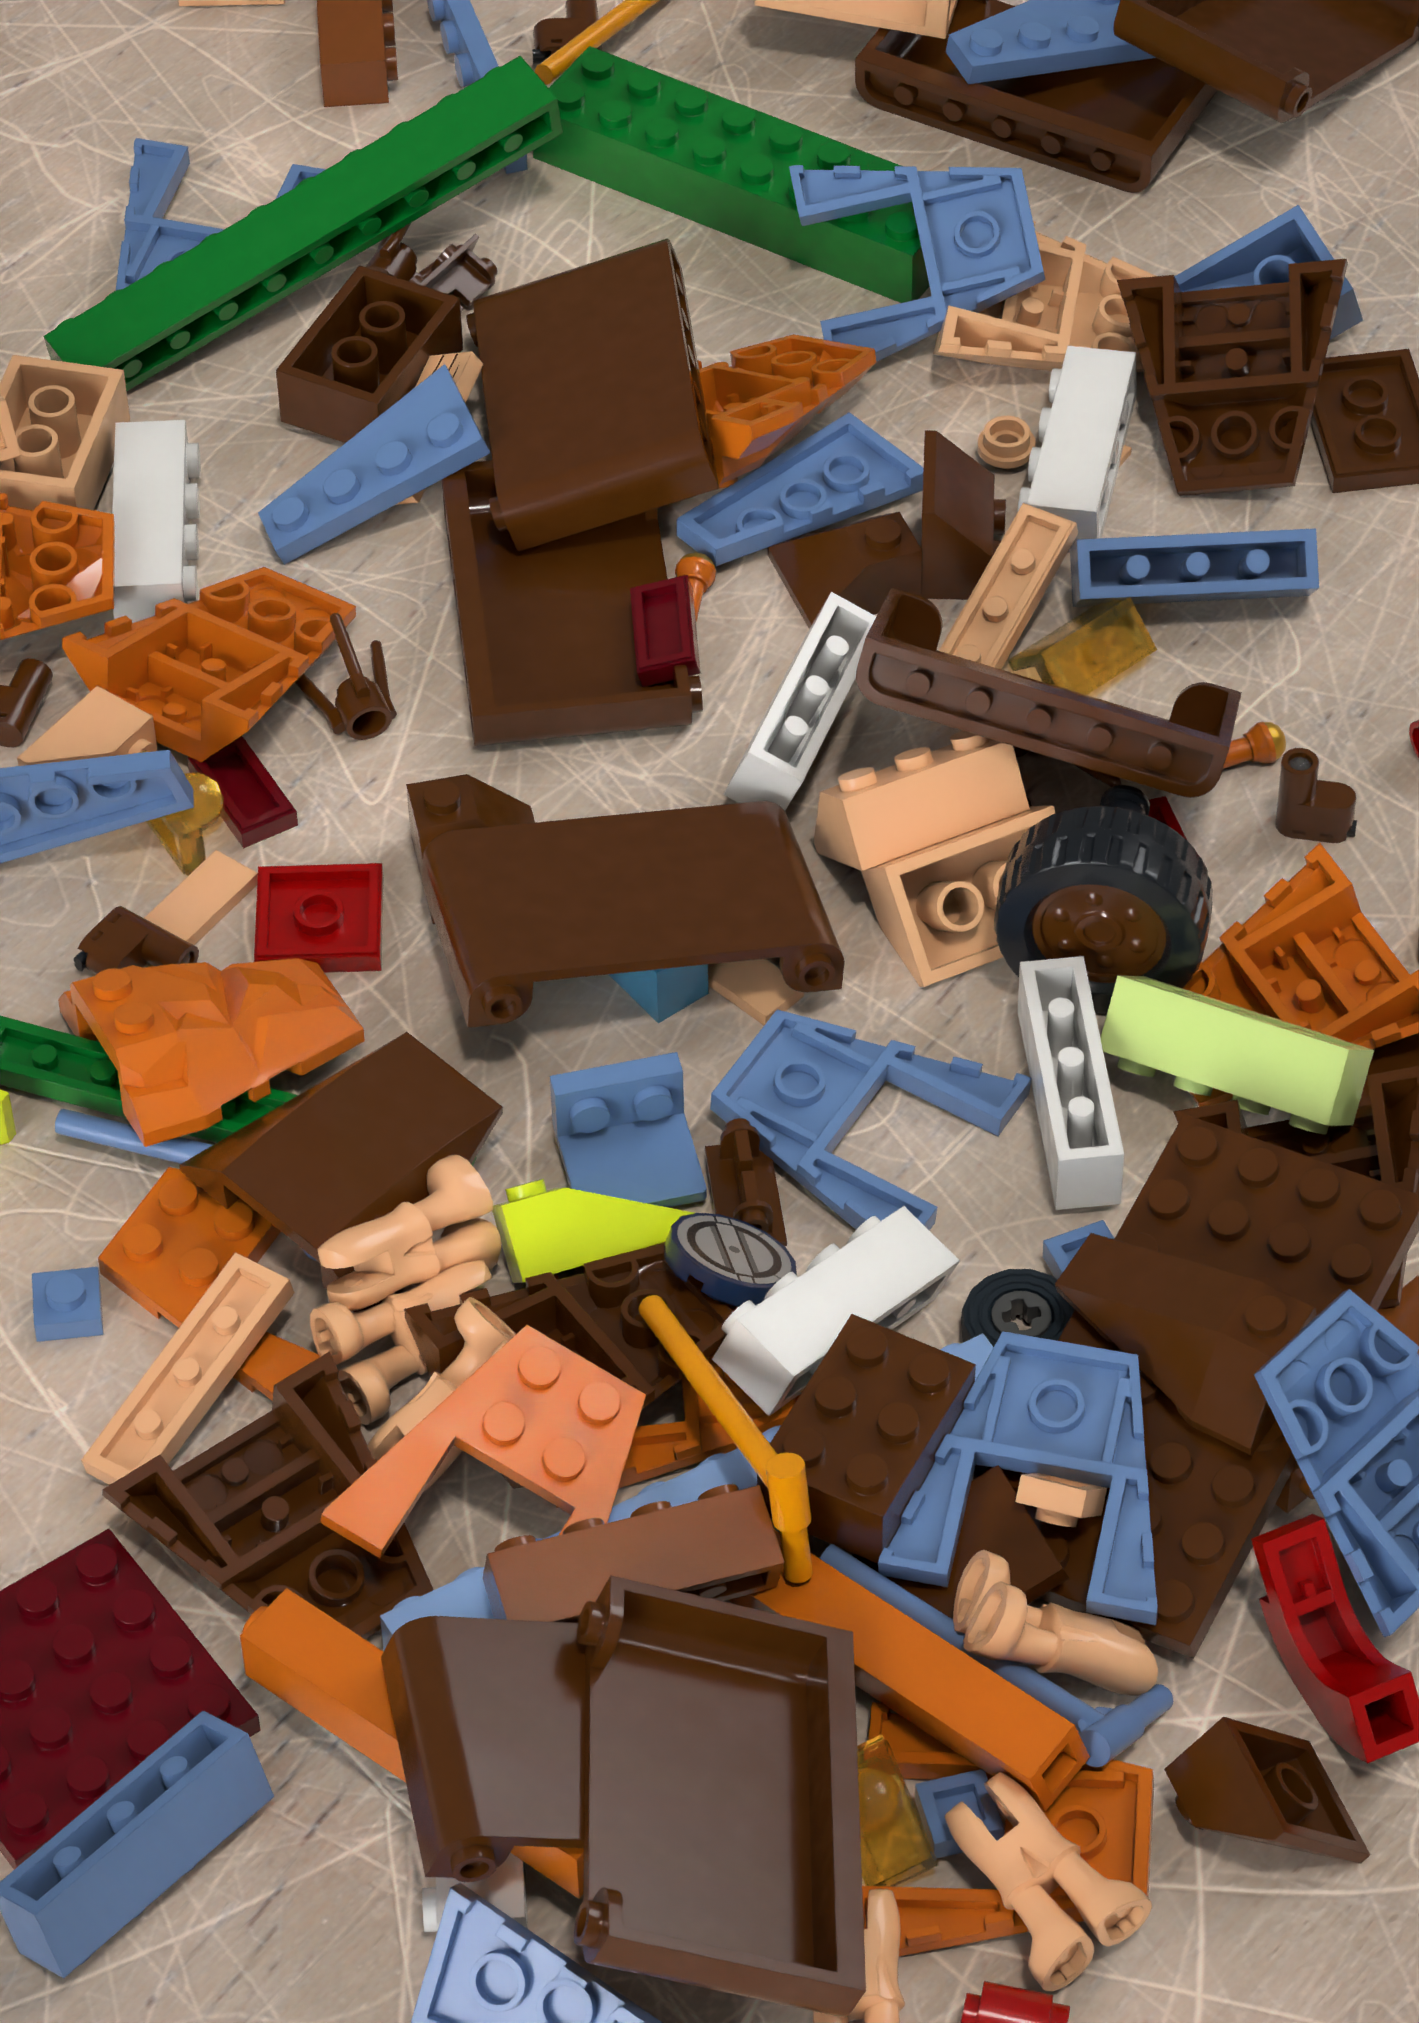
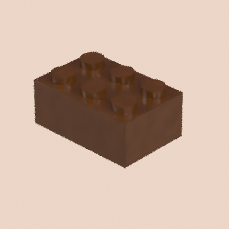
[276,265,463,443]
[757,1314,976,1564]

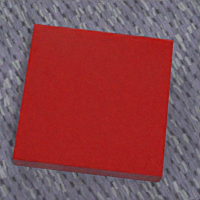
[254,863,384,973]

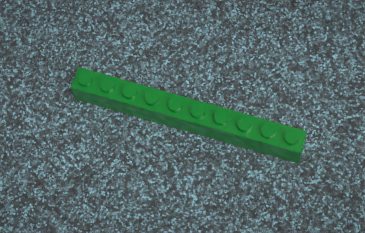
[43,56,563,391]

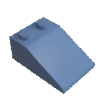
[1175,205,1363,339]

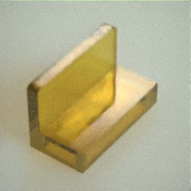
[1007,597,1157,695]

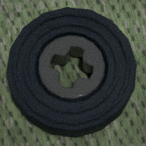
[961,1269,1075,1347]

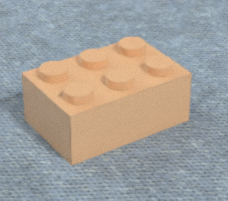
[0,355,130,510]

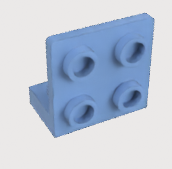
[550,1052,707,1207]

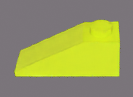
[492,1179,694,1283]

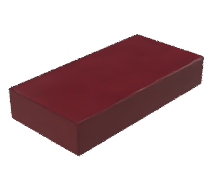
[630,575,701,687]
[187,736,298,849]

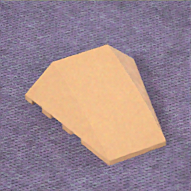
[933,221,1156,372]

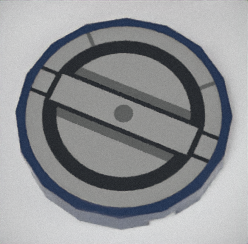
[664,1213,797,1307]

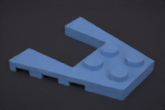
[116,138,326,290]
[789,165,1045,362]
[710,1009,1032,1231]
[878,1331,1158,1625]

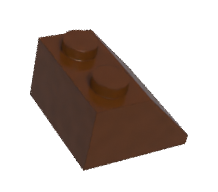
[921,430,1006,600]

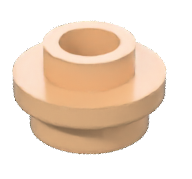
[977,416,1036,469]

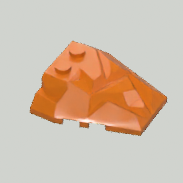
[698,334,876,489]
[0,493,115,640]
[58,958,365,1147]

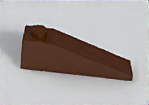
[1055,1233,1317,1456]

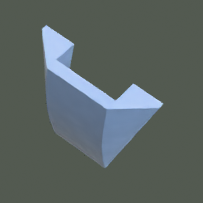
[1254,1289,1419,1637]

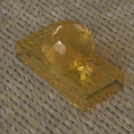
[140,750,224,877]
[857,1734,939,1887]

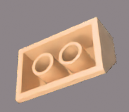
[814,731,1030,871]
[861,805,1056,987]

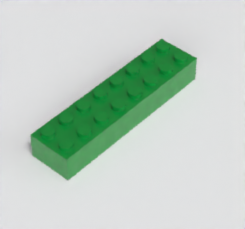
[533,46,930,303]

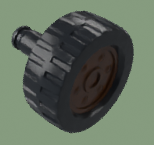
[994,784,1213,1014]

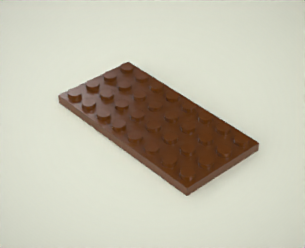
[984,1114,1419,1659]

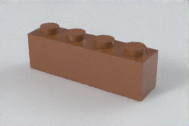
[317,0,398,107]
[482,1484,785,1623]

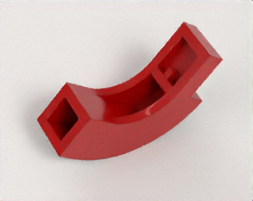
[1251,1514,1419,1764]

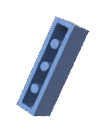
[1070,528,1319,607]
[0,1711,274,1978]

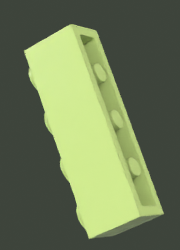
[1100,975,1374,1134]

